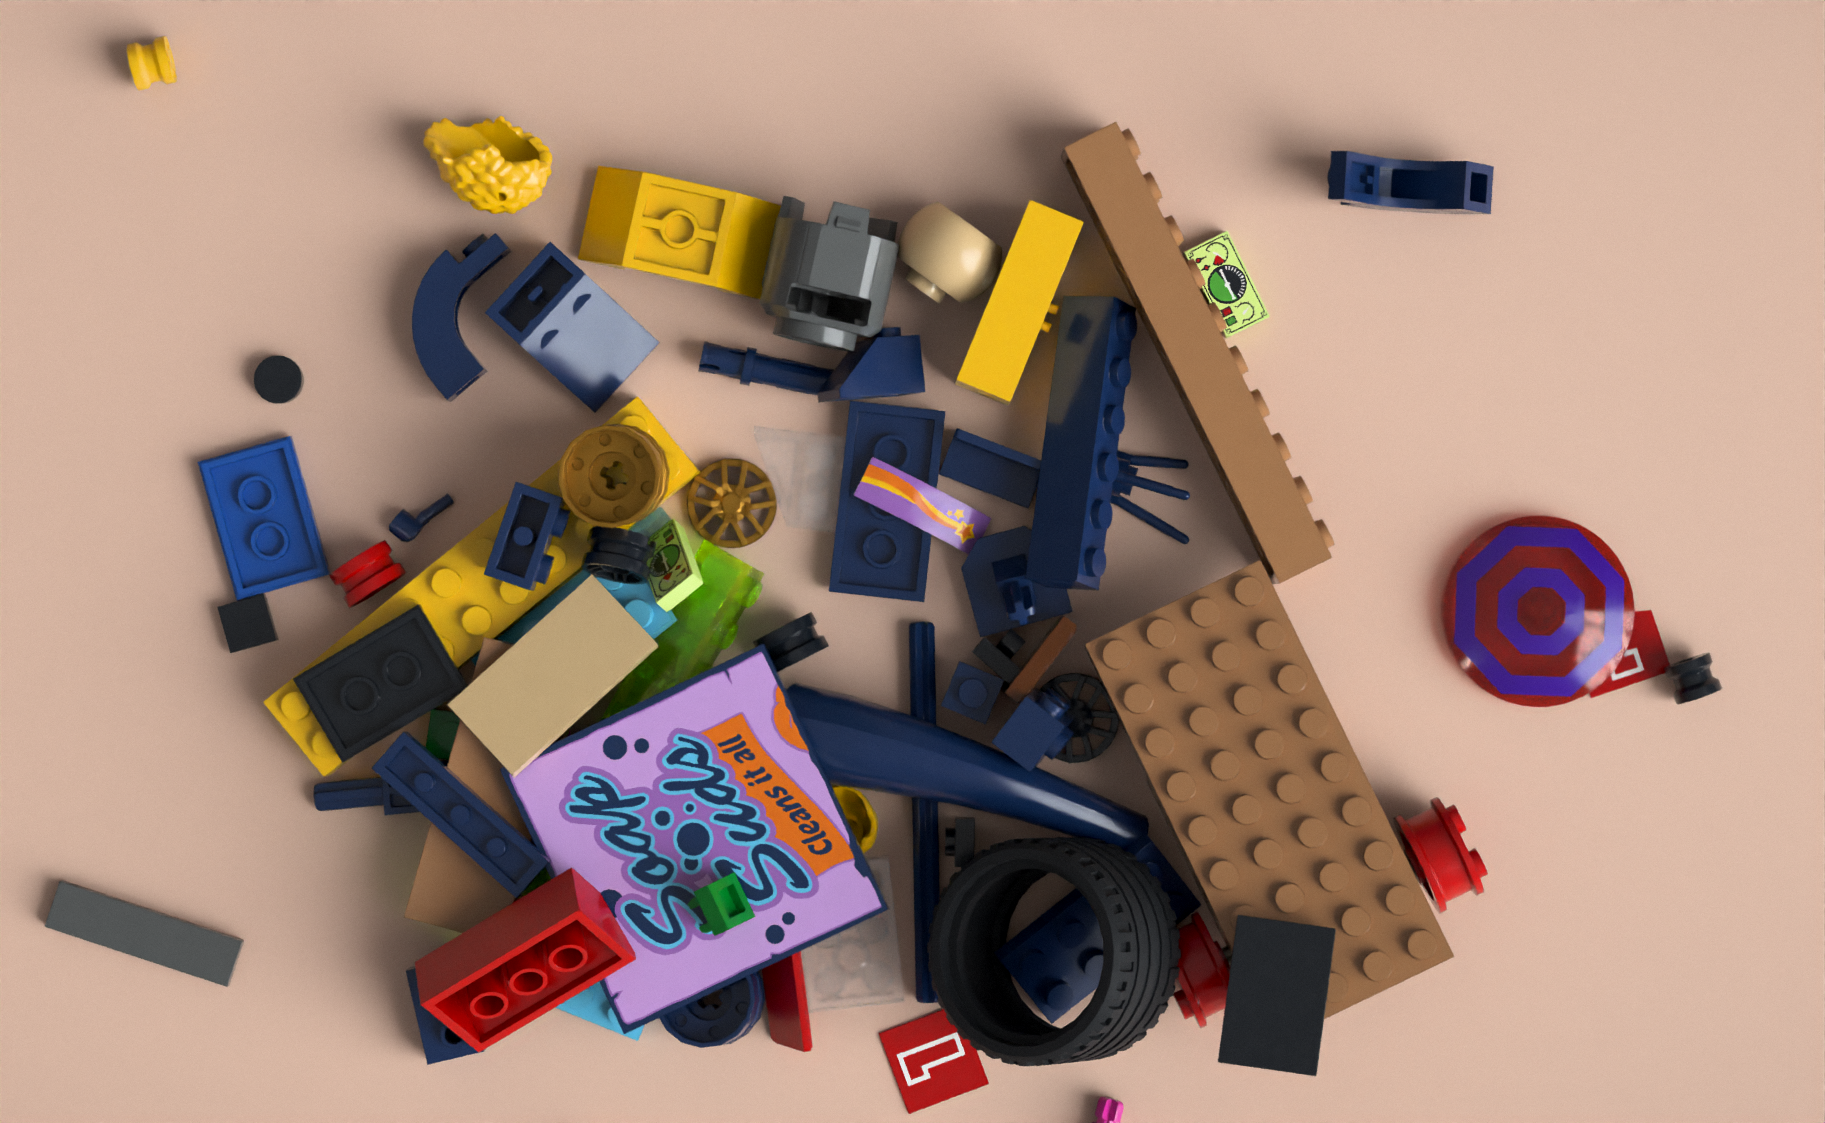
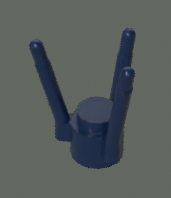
[1110,450,1190,544]

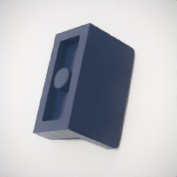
[939,428,1041,509]

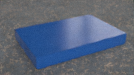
[198,436,331,601]

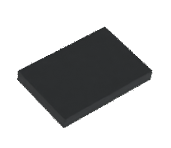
[293,604,468,762]
[1218,915,1336,1076]

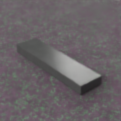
[45,880,244,987]

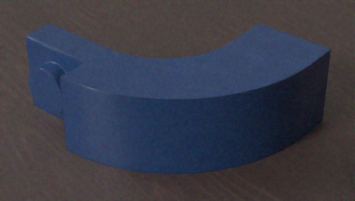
[1327,151,1494,214]
[412,233,512,402]

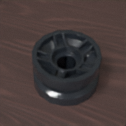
[581,526,656,585]
[753,612,829,672]

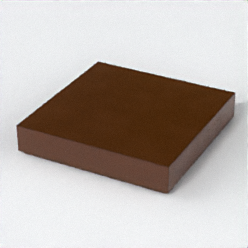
[1002,615,1078,703]

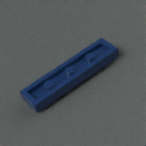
[372,731,551,898]

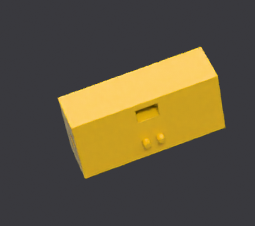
[955,200,1084,406]

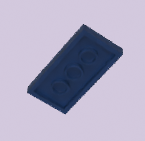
[829,401,946,602]
[994,833,1202,1024]

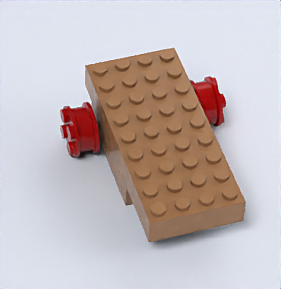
[1085,560,1488,1029]

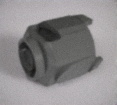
[759,196,900,352]

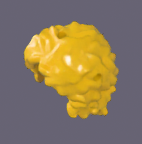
[423,116,553,214]

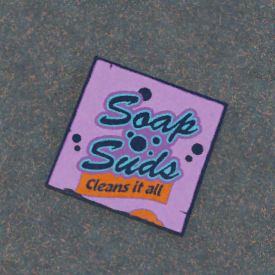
[500,644,889,1034]

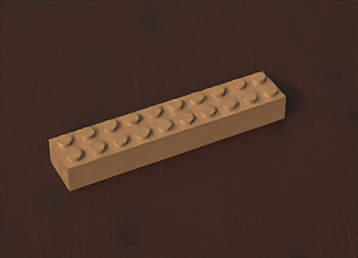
[1060,122,1335,584]

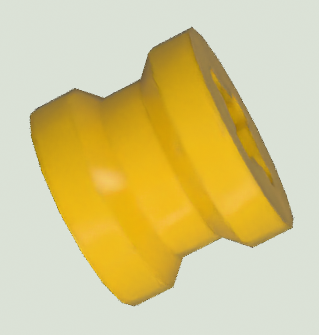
[127,36,177,91]

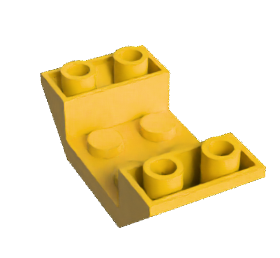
[578,166,781,300]

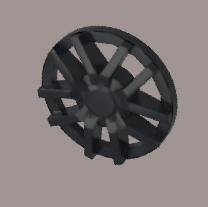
[1040,673,1119,763]

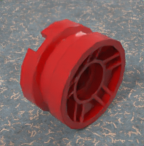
[329,540,407,608]

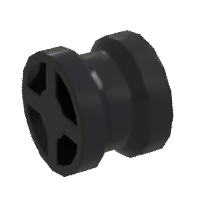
[1664,652,1722,704]

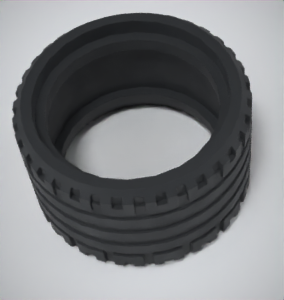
[927,837,1181,1066]

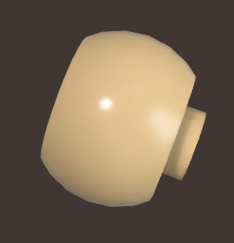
[898,201,1002,303]

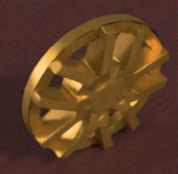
[687,459,777,548]

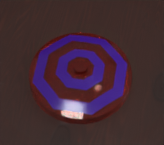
[1441,516,1635,707]

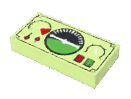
[1184,231,1270,338]
[647,519,703,612]

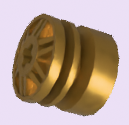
[558,424,670,528]

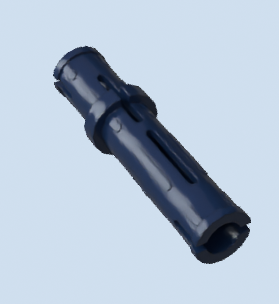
[698,341,834,396]

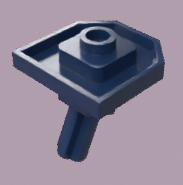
[961,526,1073,637]

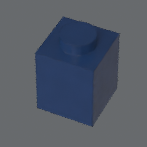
[940,661,1004,725]

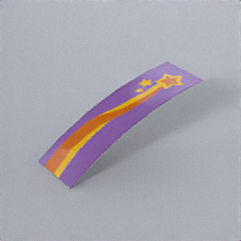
[854,457,991,555]

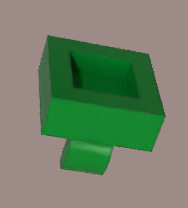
[688,872,756,936]

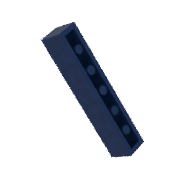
[1025,296,1137,591]

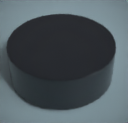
[254,356,304,404]

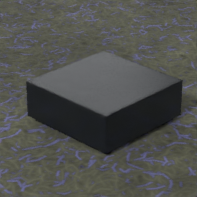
[217,594,279,653]

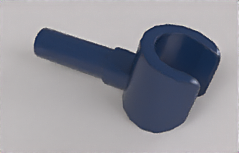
[389,493,454,542]

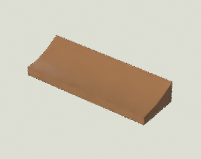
[404,637,570,933]

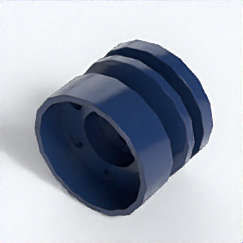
[660,971,766,1048]

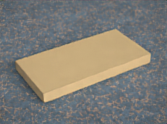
[447,574,658,778]

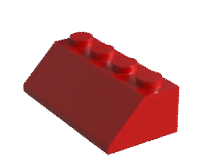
[415,867,636,1052]

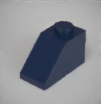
[817,327,925,403]

